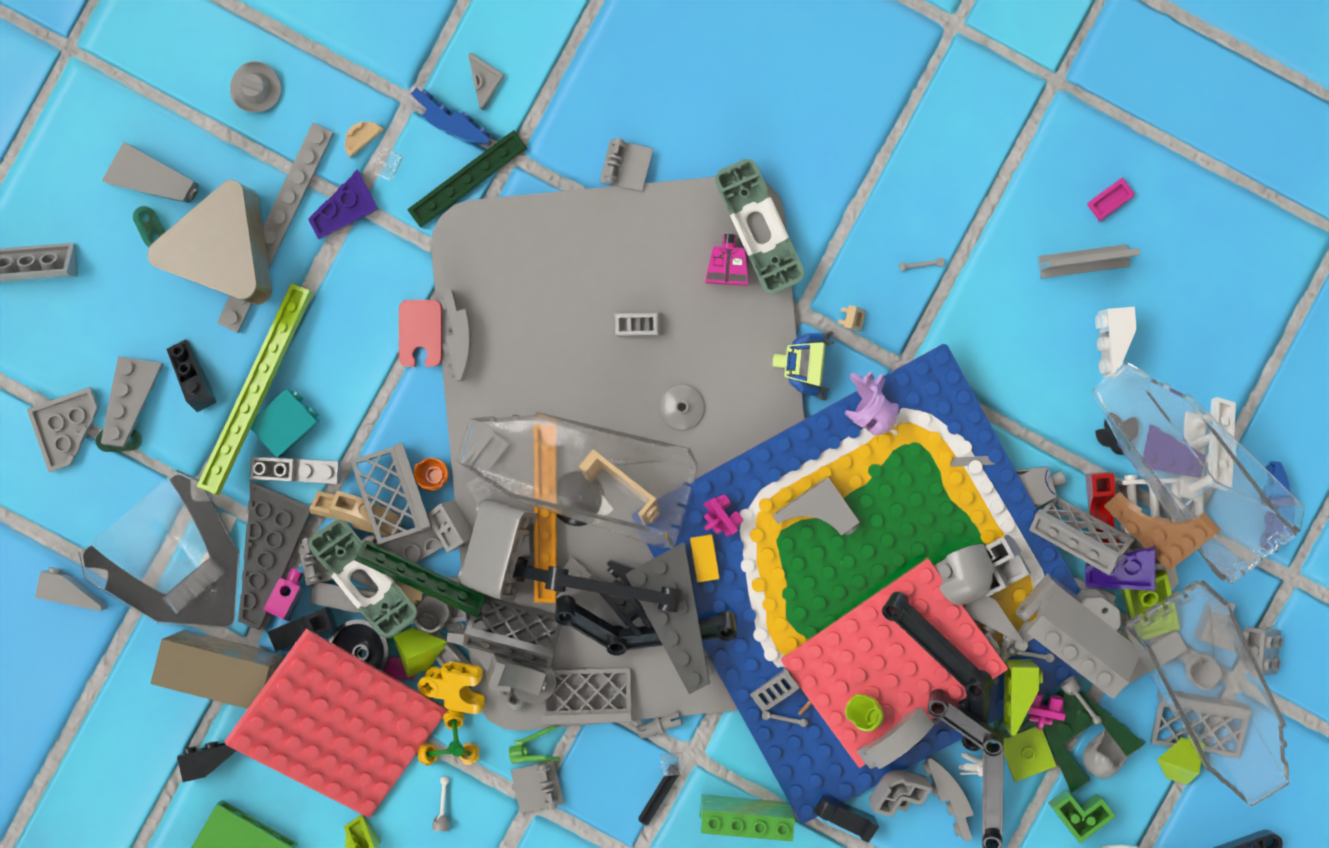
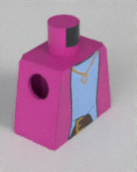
[263,569,304,621]

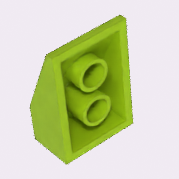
[1120,570,1179,641]
[1003,659,1043,736]

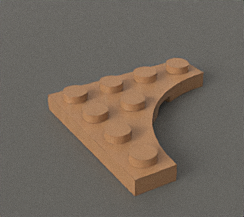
[1104,492,1221,571]

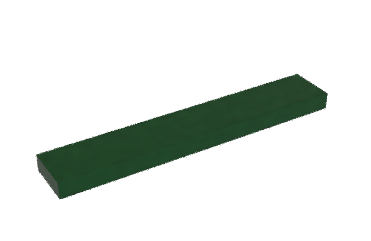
[407,130,527,228]
[355,540,487,618]

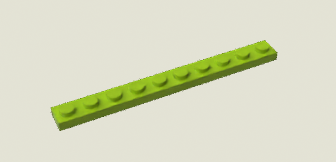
[197,283,313,496]

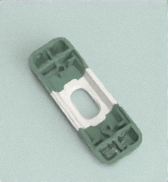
[715,159,804,293]
[309,520,417,638]

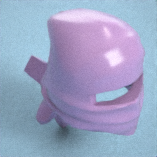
[845,372,899,435]

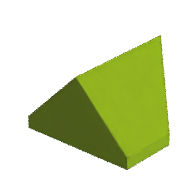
[393,627,448,677]
[1157,737,1203,785]
[343,815,381,848]

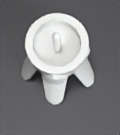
[958,752,983,777]

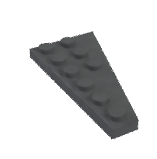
[238,481,310,630]
[625,542,710,695]

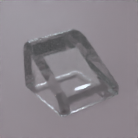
[372,147,403,181]
[660,752,684,776]

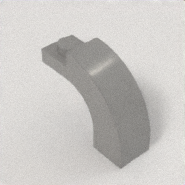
[856,707,935,769]

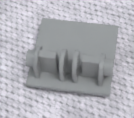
[600,138,653,192]
[298,538,333,586]
[510,760,564,813]

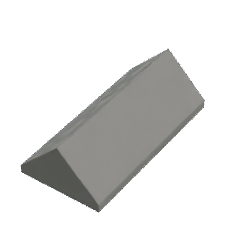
[0,243,78,283]

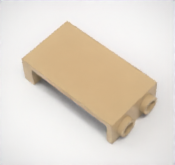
[579,449,660,526]

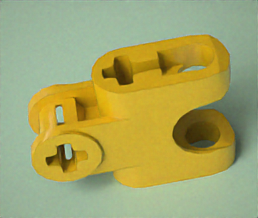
[418,662,485,714]

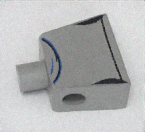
[1016,466,1066,508]

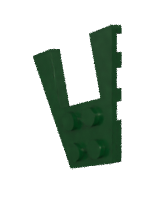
[1041,689,1145,793]

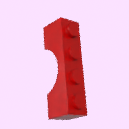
[1086,472,1120,543]

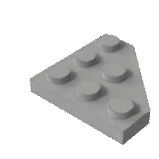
[27,387,99,472]

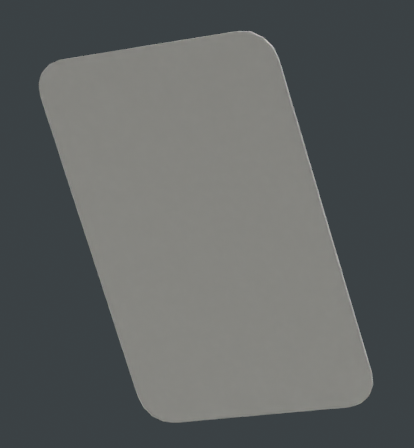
[431,177,804,731]

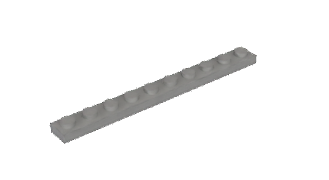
[217,123,334,333]

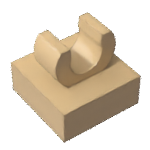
[838,305,866,332]

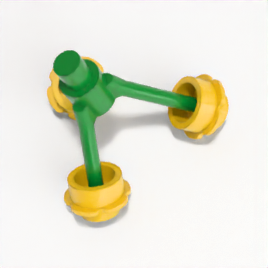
[418,710,480,766]

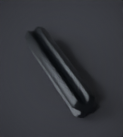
[638,765,681,826]

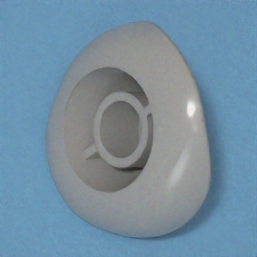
[230,61,281,112]

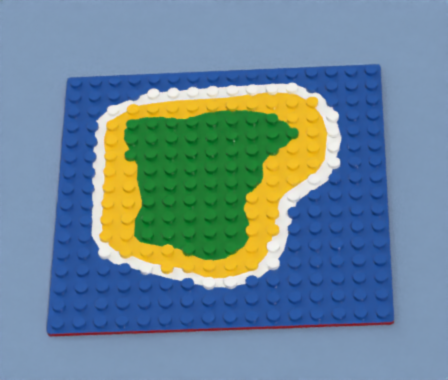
[632,344,1081,823]

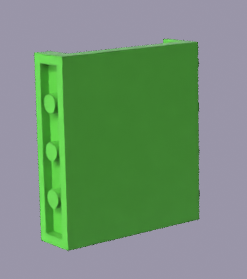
[700,795,795,842]
[191,800,298,848]

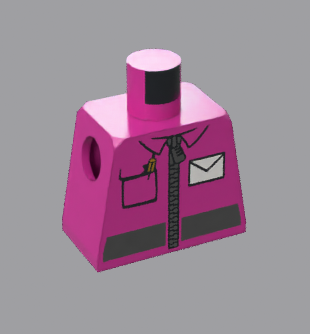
[705,234,748,286]

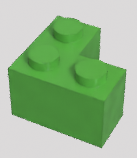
[1048,789,1116,843]

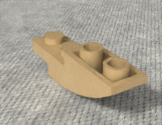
[309,491,403,536]

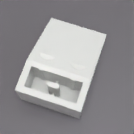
[1095,307,1137,378]

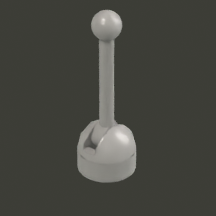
[1060,676,1102,725]

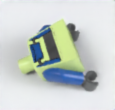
[773,331,834,400]

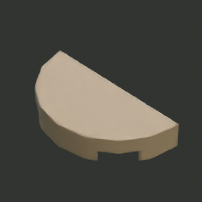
[345,122,384,158]

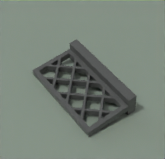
[463,597,562,668]

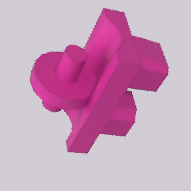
[703,494,744,536]
[1027,692,1066,730]

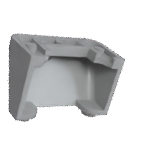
[458,499,538,600]

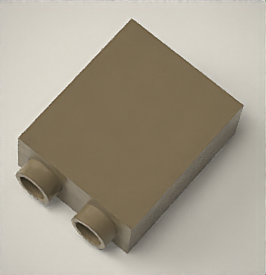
[150,629,287,709]

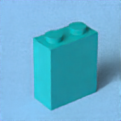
[250,389,320,458]

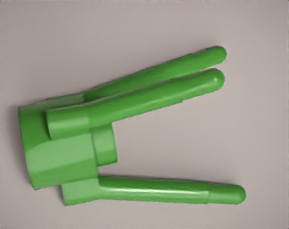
[509,725,560,764]

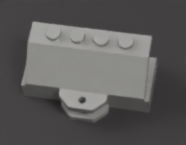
[1015,573,1144,699]

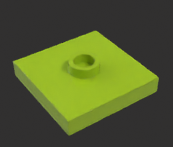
[1004,725,1056,782]

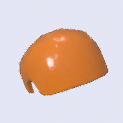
[413,458,449,491]

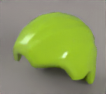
[845,694,884,732]

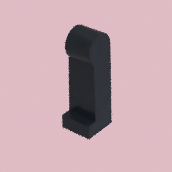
[813,795,879,843]

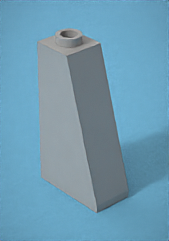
[102,142,199,203]

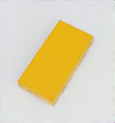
[690,534,719,583]

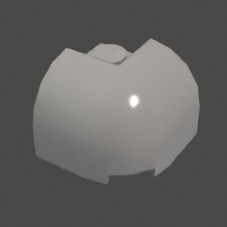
[985,535,1031,597]
[934,544,995,606]
[869,770,933,817]

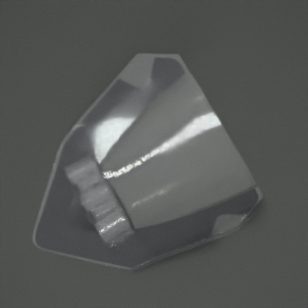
[78,470,240,628]

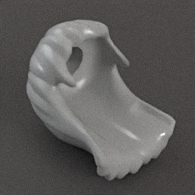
[1083,729,1141,779]

